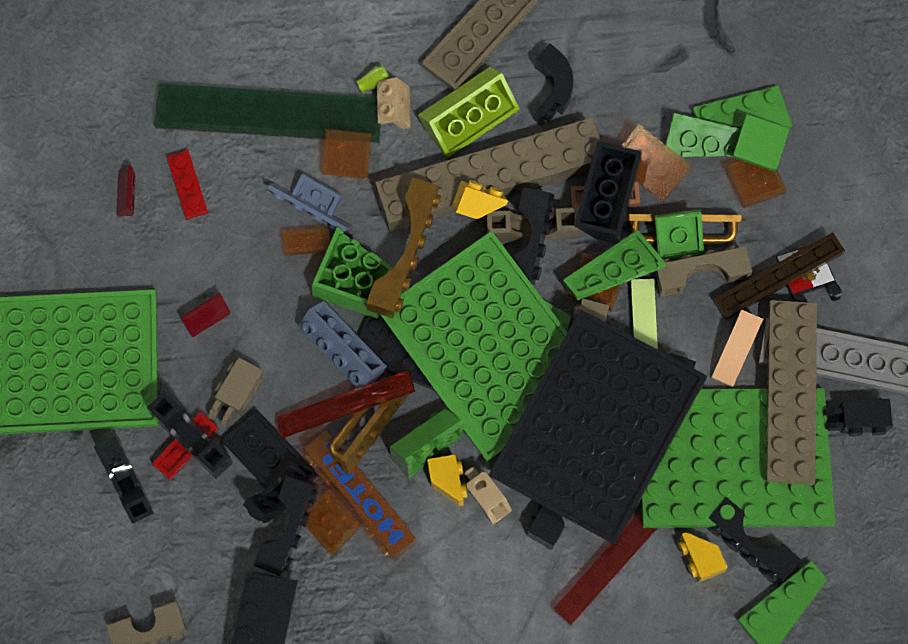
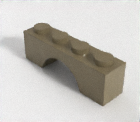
[486,208,580,242]
[654,246,752,297]

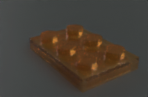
[621,124,692,202]

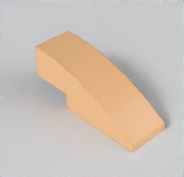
[711,310,763,388]

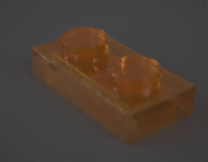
[283,228,330,256]

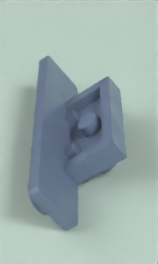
[267,174,352,231]

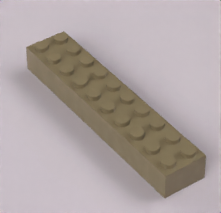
[375,118,601,232]

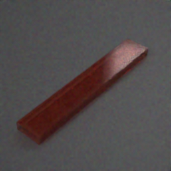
[277,370,415,438]
[553,510,658,626]

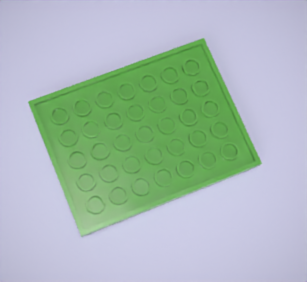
[380,231,568,463]
[0,290,159,435]
[641,388,835,528]

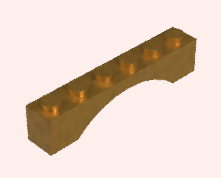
[366,177,441,319]

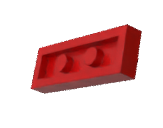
[167,150,208,220]
[152,412,219,481]

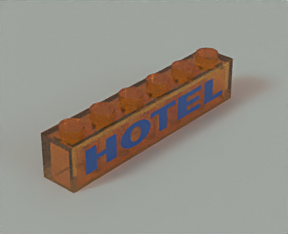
[304,430,417,561]

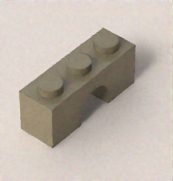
[107,601,188,644]

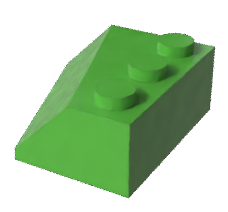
[312,227,393,318]
[390,408,464,479]

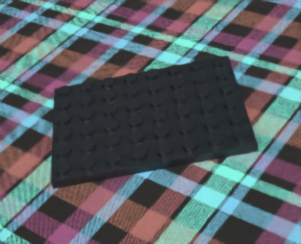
[488,310,708,546]

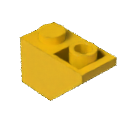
[452,180,508,219]
[427,455,467,506]
[678,533,728,583]

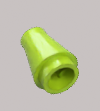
[356,64,390,93]

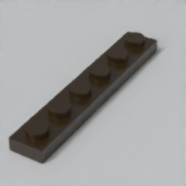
[714,232,845,320]

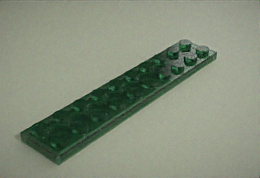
[154,83,381,143]

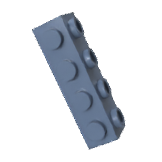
[298,301,387,392]

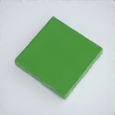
[732,114,789,172]
[654,209,704,260]

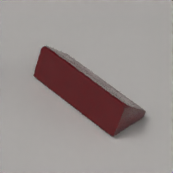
[116,165,136,216]
[181,293,230,337]

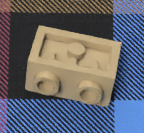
[377,77,411,130]

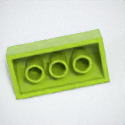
[418,67,520,158]

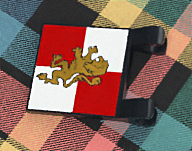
[776,246,842,303]

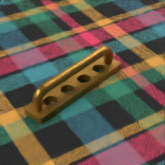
[626,214,743,245]
[329,374,413,475]

